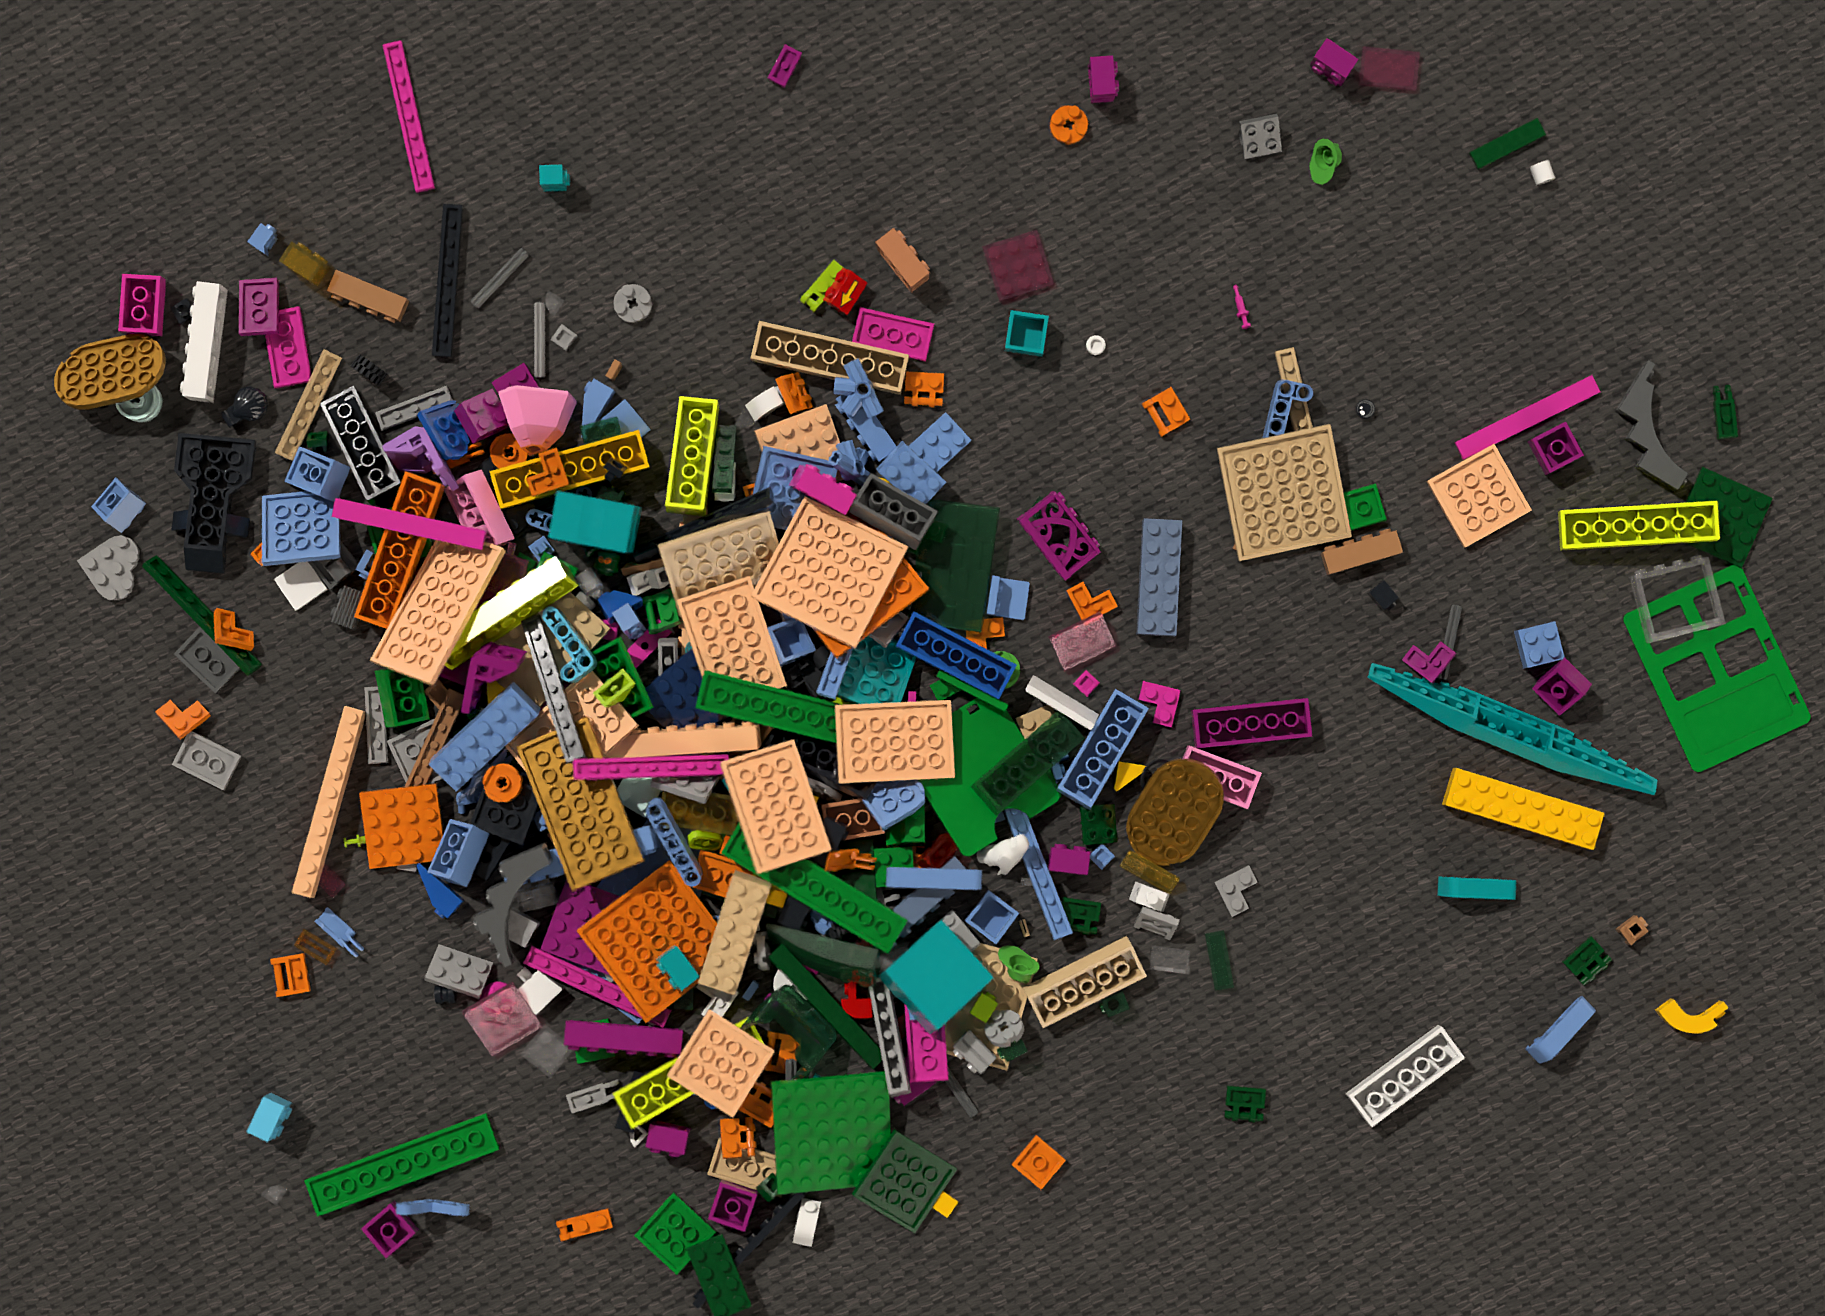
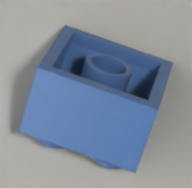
[91,477,146,533]

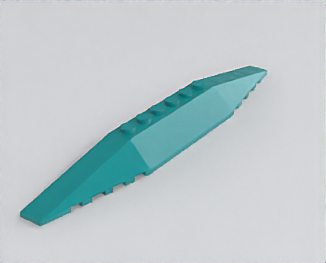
[1367,663,1657,795]

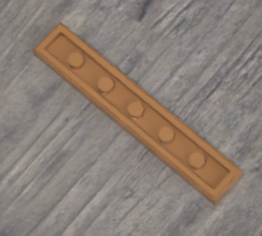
[405,688,464,787]

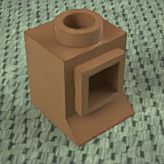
[1615,915,1649,945]

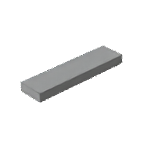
[375,386,453,431]
[364,687,388,764]

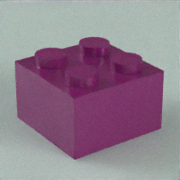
[1310,38,1359,86]
[1088,55,1119,103]
[454,388,509,444]
[1527,422,1584,475]
[1532,657,1592,716]
[1048,843,1090,875]
[646,1120,691,1157]
[708,1179,758,1232]
[361,1200,419,1258]

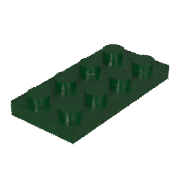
[686,1233,752,1316]

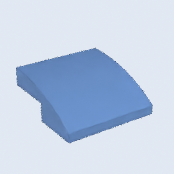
[596,400,650,438]

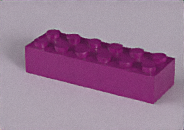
[1191,698,1312,748]
[564,1020,683,1057]

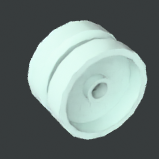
[115,386,163,423]

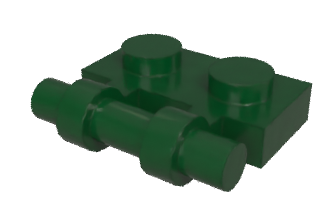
[1062,897,1101,936]
[1562,936,1612,986]
[1224,1085,1266,1123]

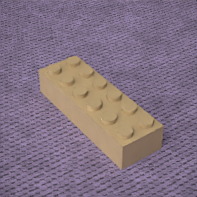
[698,870,771,995]
[1023,936,1147,1028]

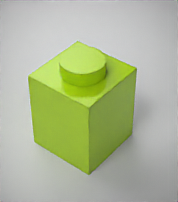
[969,991,998,1023]

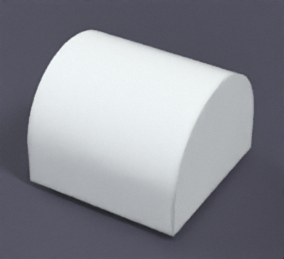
[1530,160,1555,186]

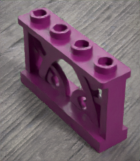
[1017,491,1101,581]

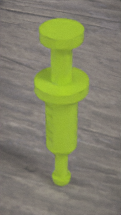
[344,834,366,847]

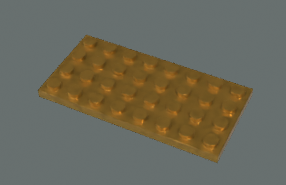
[517,717,645,891]

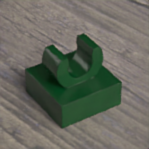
[307,431,329,453]

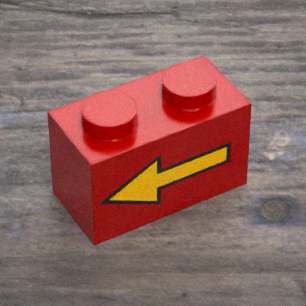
[823,268,867,315]

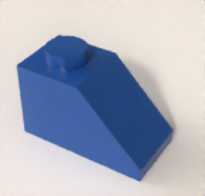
[598,590,643,624]

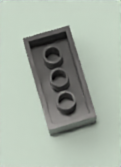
[849,473,938,550]

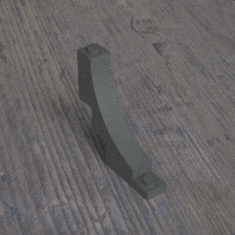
[1616,360,1688,491]

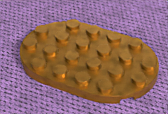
[54,334,166,410]
[1126,759,1224,866]

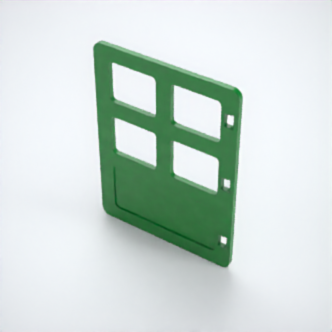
[1623,565,1811,772]

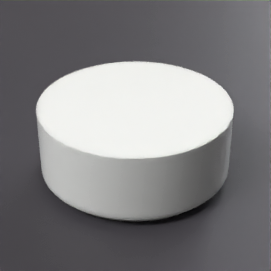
[1086,335,1105,355]

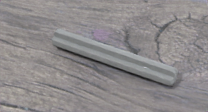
[534,302,545,378]

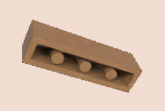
[327,270,409,323]
[1321,528,1403,575]

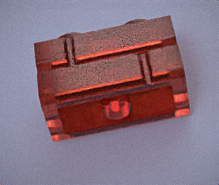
[916,833,958,869]

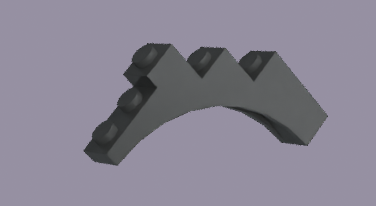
[473,843,553,967]

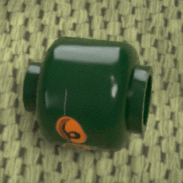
[594,548,621,576]

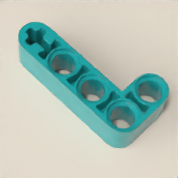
[1437,876,1517,900]

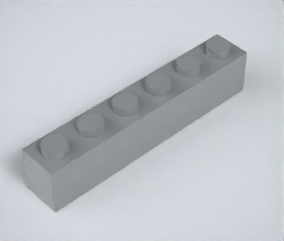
[868,978,911,1097]

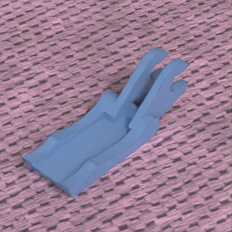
[314,907,364,957]

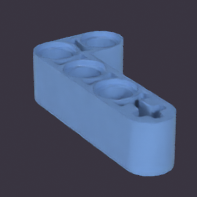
[1262,379,1313,438]
[1526,996,1596,1064]

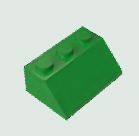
[375,668,430,727]
[886,805,925,846]

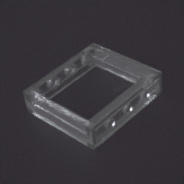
[1630,555,1726,643]

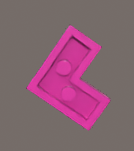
[1138,681,1181,727]

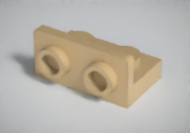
[1016,705,1060,741]

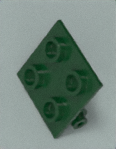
[1079,804,1117,845]

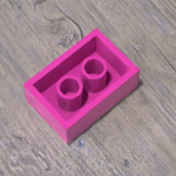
[118,274,166,336]
[789,464,856,515]

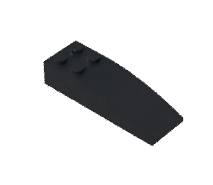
[320,386,402,506]
[764,728,877,800]

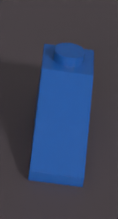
[417,863,465,918]

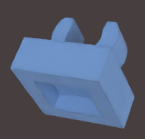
[528,536,555,561]

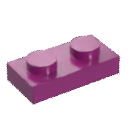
[768,44,802,88]

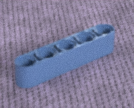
[646,798,703,887]
[886,867,982,890]

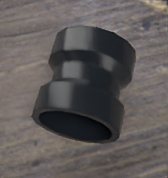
[434,985,457,1005]

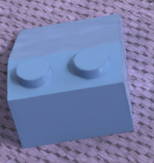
[284,446,351,502]

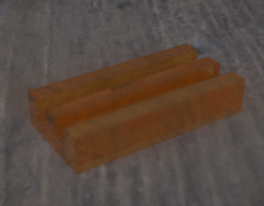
[294,929,337,965]

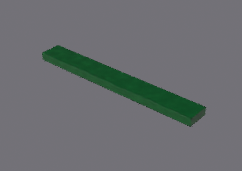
[142,555,262,676]
[767,944,883,1070]

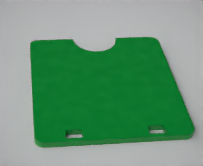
[917,698,1059,857]

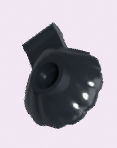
[220,386,268,428]

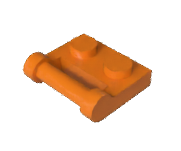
[1142,387,1191,437]
[270,953,311,997]
[763,1031,802,1074]

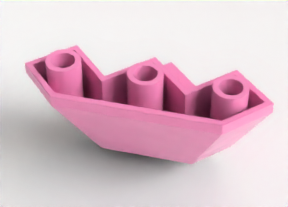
[498,385,576,456]

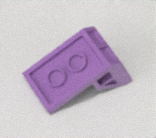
[382,426,459,491]

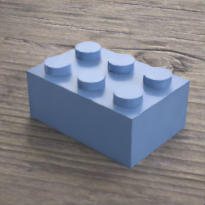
[876,441,946,504]
[427,819,489,887]

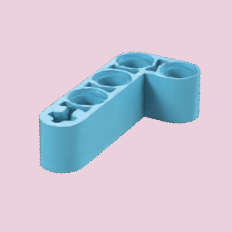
[542,607,597,683]

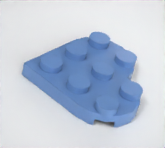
[862,779,925,831]

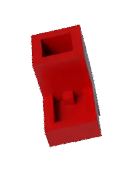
[841,979,872,1018]

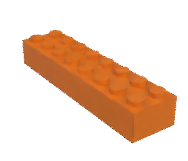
[354,471,446,629]

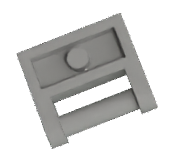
[1134,907,1179,940]

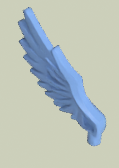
[456,747,513,814]

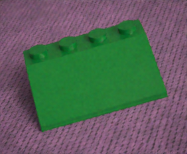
[584,637,653,719]

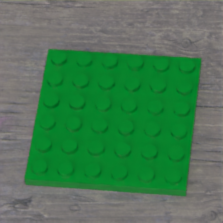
[771,1071,891,1195]

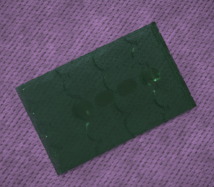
[907,499,1000,632]

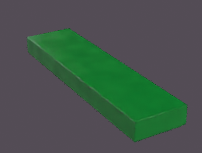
[936,670,1008,713]

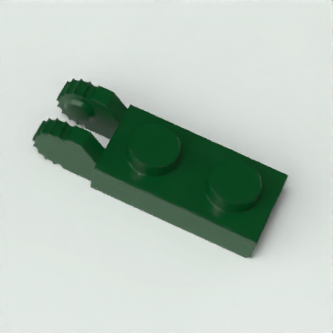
[1713,385,1738,440]

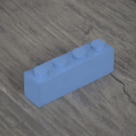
[835,395,897,463]

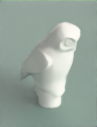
[977,834,1029,875]

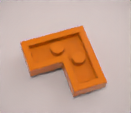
[526,448,569,497]
[1066,582,1118,624]
[214,608,254,651]
[965,617,1005,649]
[155,700,211,740]

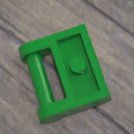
[642,588,682,635]

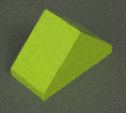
[593,669,635,708]

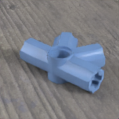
[834,358,884,418]
[829,440,870,486]

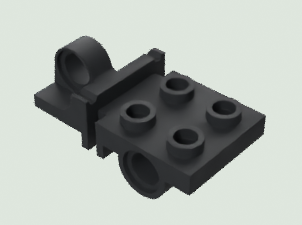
[783,645,831,698]

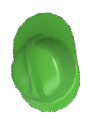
[1310,138,1342,184]
[998,945,1040,984]

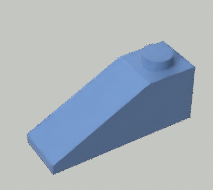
[581,379,615,441]

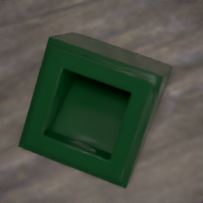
[756,1172,777,1202]

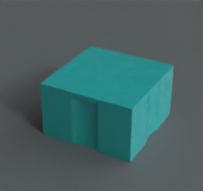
[548,491,642,553]
[878,920,994,1034]

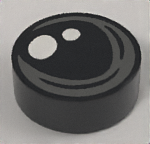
[1355,399,1375,419]

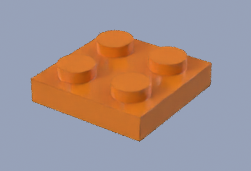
[1011,1135,1066,1190]

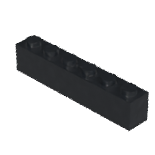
[777,815,849,932]

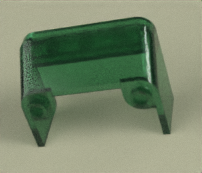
[740,984,837,1080]

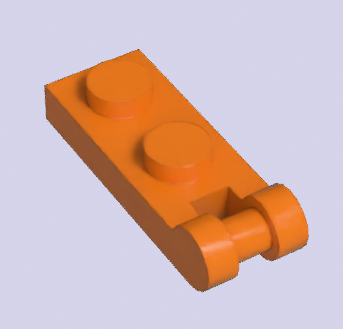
[556,1208,613,1241]

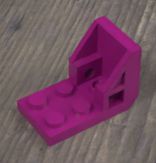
[461,642,527,714]

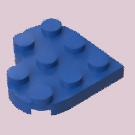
[417,400,470,460]

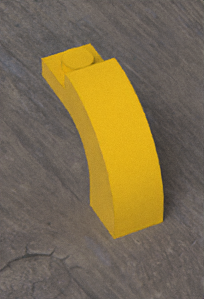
[1655,999,1728,1033]

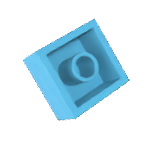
[247,1093,292,1142]

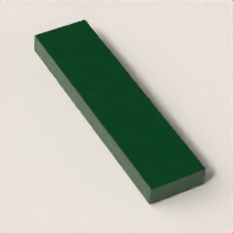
[1469,118,1546,170]

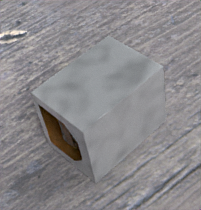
[508,907,541,947]

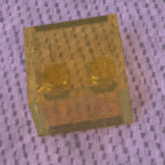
[279,241,330,287]

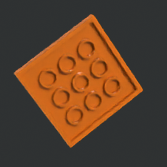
[359,783,444,869]

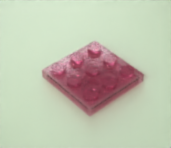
[982,230,1054,302]
[462,981,542,1056]

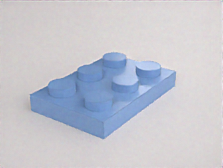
[909,412,971,472]

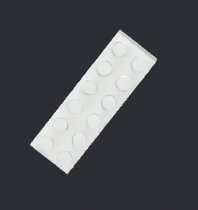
[180,281,228,403]
[1345,1025,1465,1127]

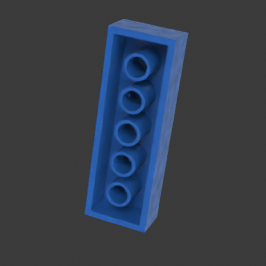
[896,612,1016,700]

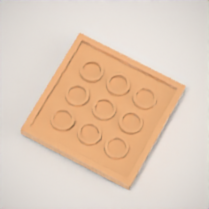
[754,404,844,483]
[1426,444,1532,548]
[667,1009,774,1117]

